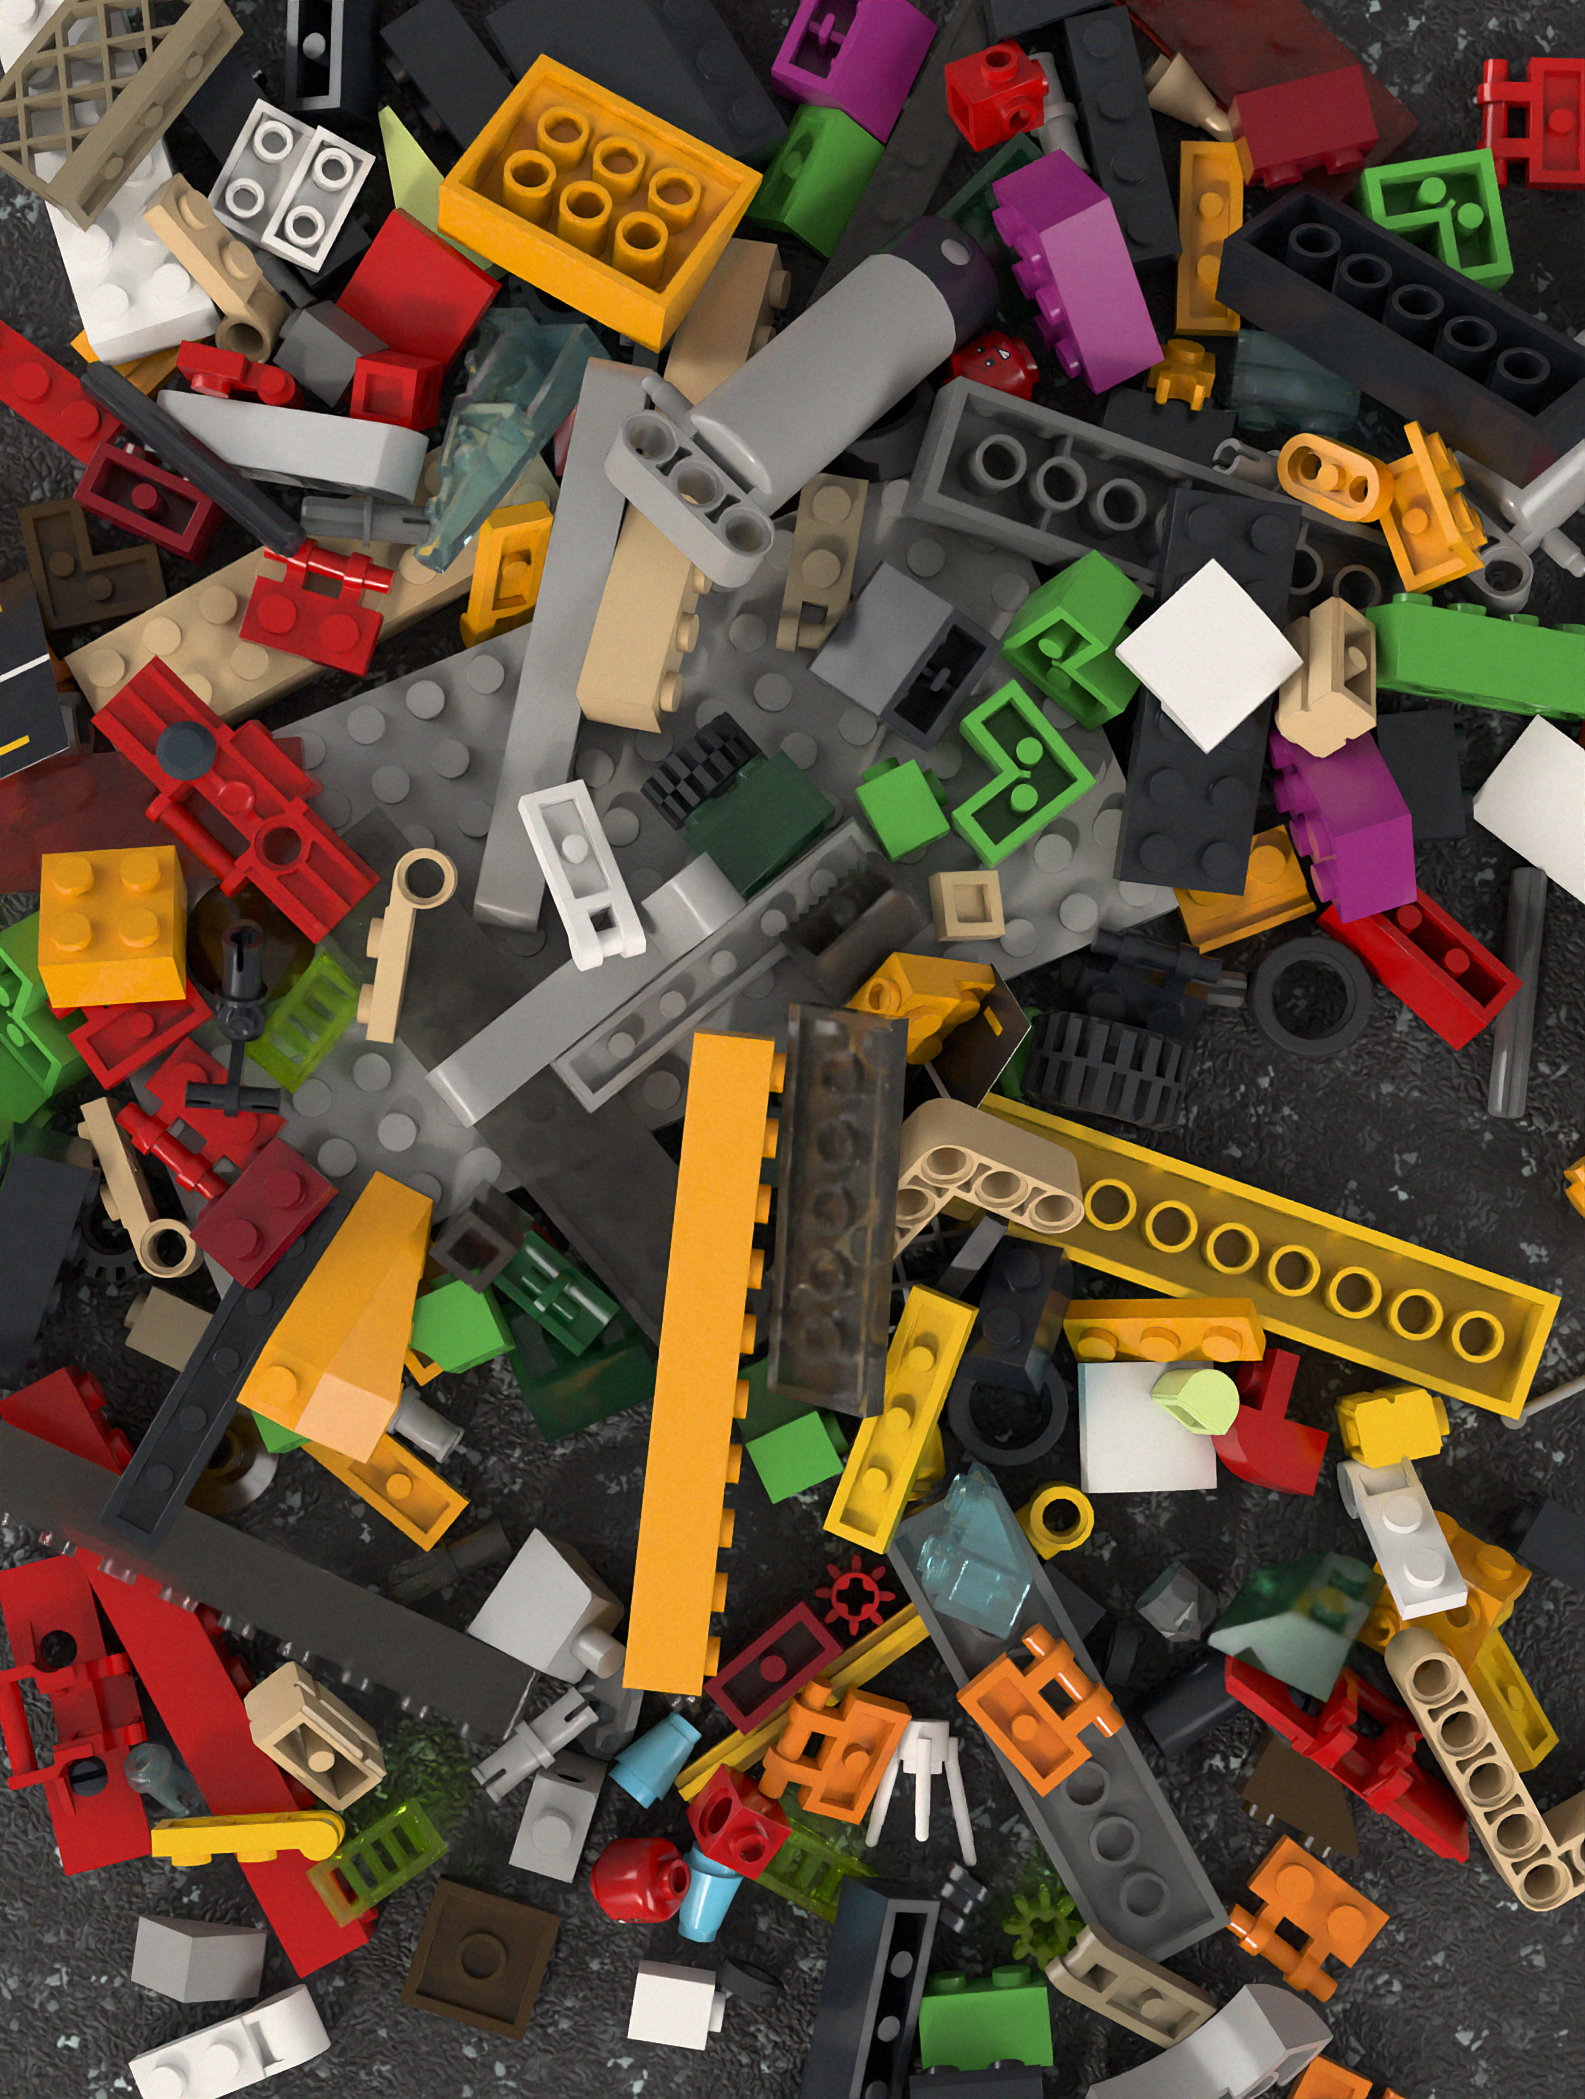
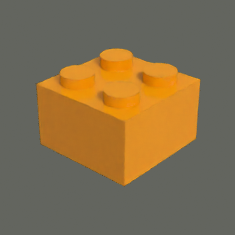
[38,845,187,1008]

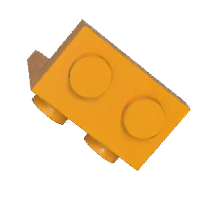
[1366,420,1488,594]
[1348,1510,1533,1679]

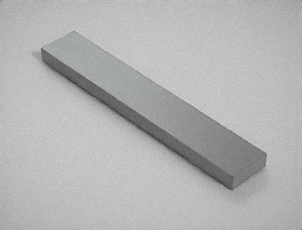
[549,816,893,1113]

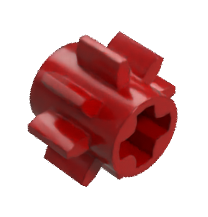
[815,1552,895,1635]

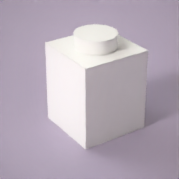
[627,1959,726,2050]

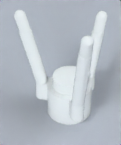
[865,1718,977,1867]

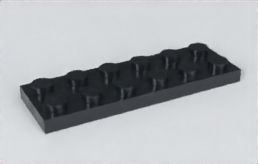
[1112,487,1302,896]

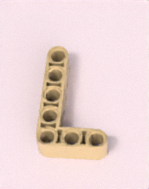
[767,1098,1084,1344]
[1384,1627,1585,1911]

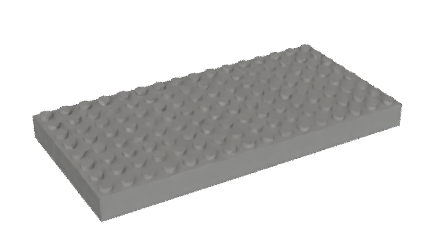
[27,471,1180,1299]

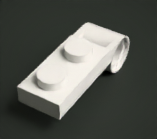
[1337,1457,1468,1620]
[128,1984,331,2099]

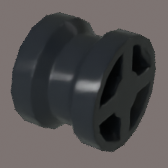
[921,1854,999,1937]

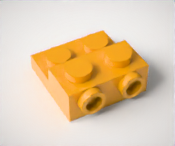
[820,952,996,1080]

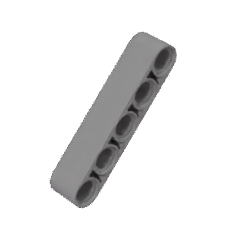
[144,390,429,504]

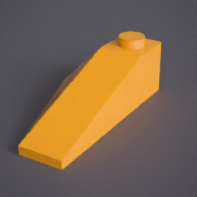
[236,1171,436,1464]

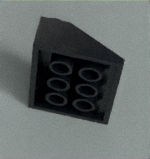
[483,0,790,171]

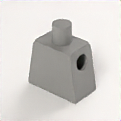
[467,1528,626,1684]
[509,1748,609,1883]

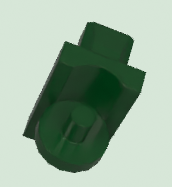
[490,1229,623,1357]

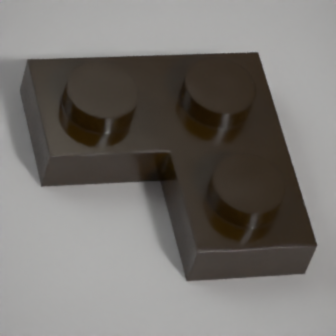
[17,496,170,636]

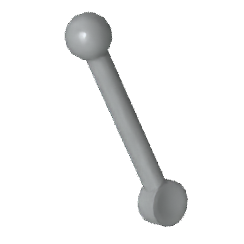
[1500,1375,1585,1430]

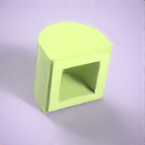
[1149,1368,1239,1435]

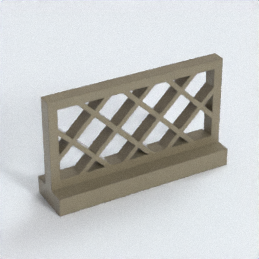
[0,0,244,232]

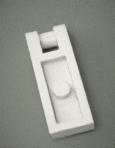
[517,779,646,971]

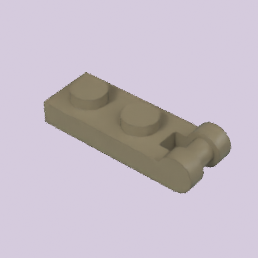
[775,473,869,653]
[1045,1922,1217,2050]

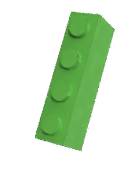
[1365,593,1585,723]

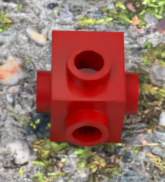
[945,38,1049,152]

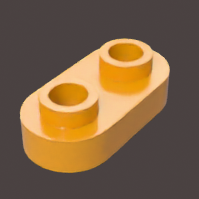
[1277,433,1395,523]

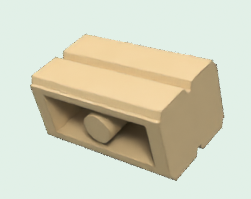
[1275,597,1376,758]
[244,1661,387,1812]

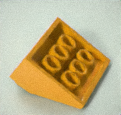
[437,53,763,354]

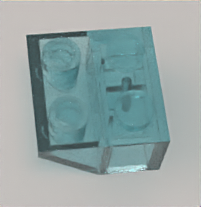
[917,1461,1033,1639]

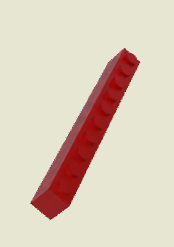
[0,1364,379,1979]

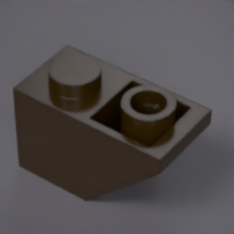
[1232,1724,1360,1861]

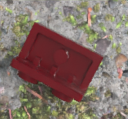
[189,1136,339,1290]

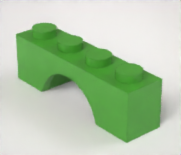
[251,1268,517,1453]

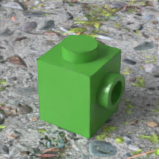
[855,757,951,864]

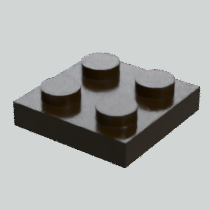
[399,1873,563,2042]

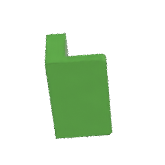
[744,104,885,258]

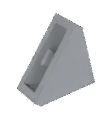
[131,1914,269,2003]

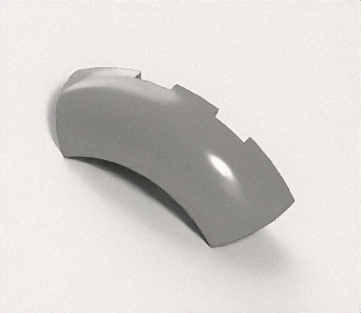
[1085,1984,1334,2099]

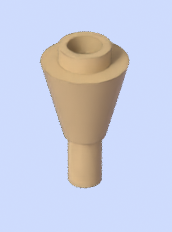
[1143,51,1234,142]

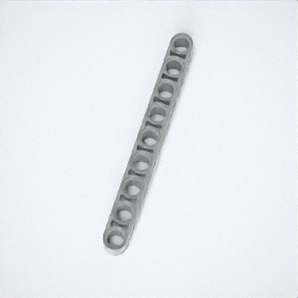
[473,356,655,934]

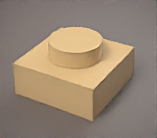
[928,870,1006,942]

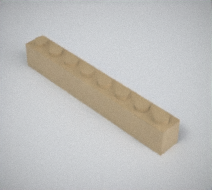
[575,237,791,734]

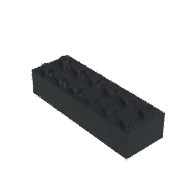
[1215,181,1585,490]

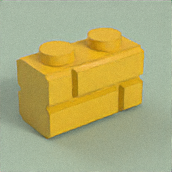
[1334,1383,1449,1469]

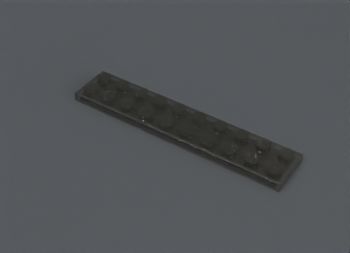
[320,806,798,1360]

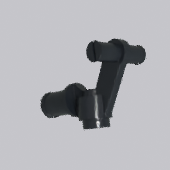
[185,927,281,1118]

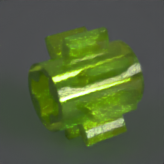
[1002,1884,1084,1971]

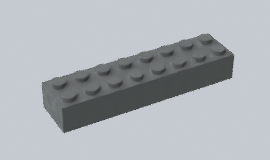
[901,376,1407,628]

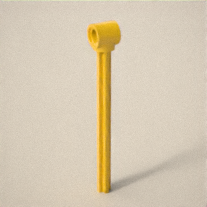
[674,1480,1094,1805]

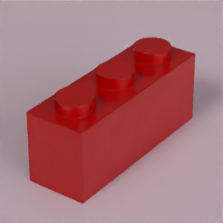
[1315,885,1524,1051]

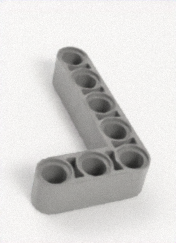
[425,851,748,1129]

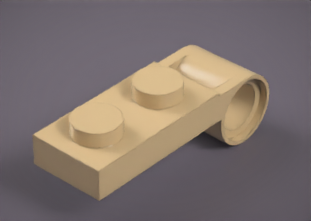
[141,172,288,364]
[357,848,458,1044]
[78,1097,204,1278]

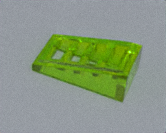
[247,948,375,1094]
[305,1797,449,1928]
[748,1816,882,1925]

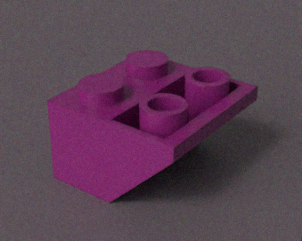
[771,0,938,143]

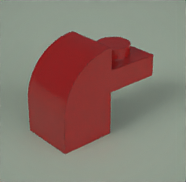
[1211,1349,1329,1496]

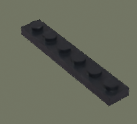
[97,1194,354,1553]

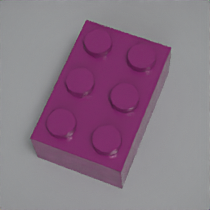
[992,148,1165,395]
[1266,701,1417,924]

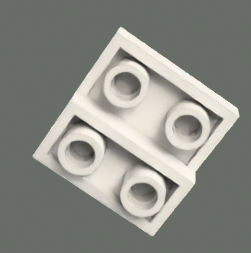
[207,98,376,273]
[1115,558,1304,754]
[1078,1361,1217,1493]

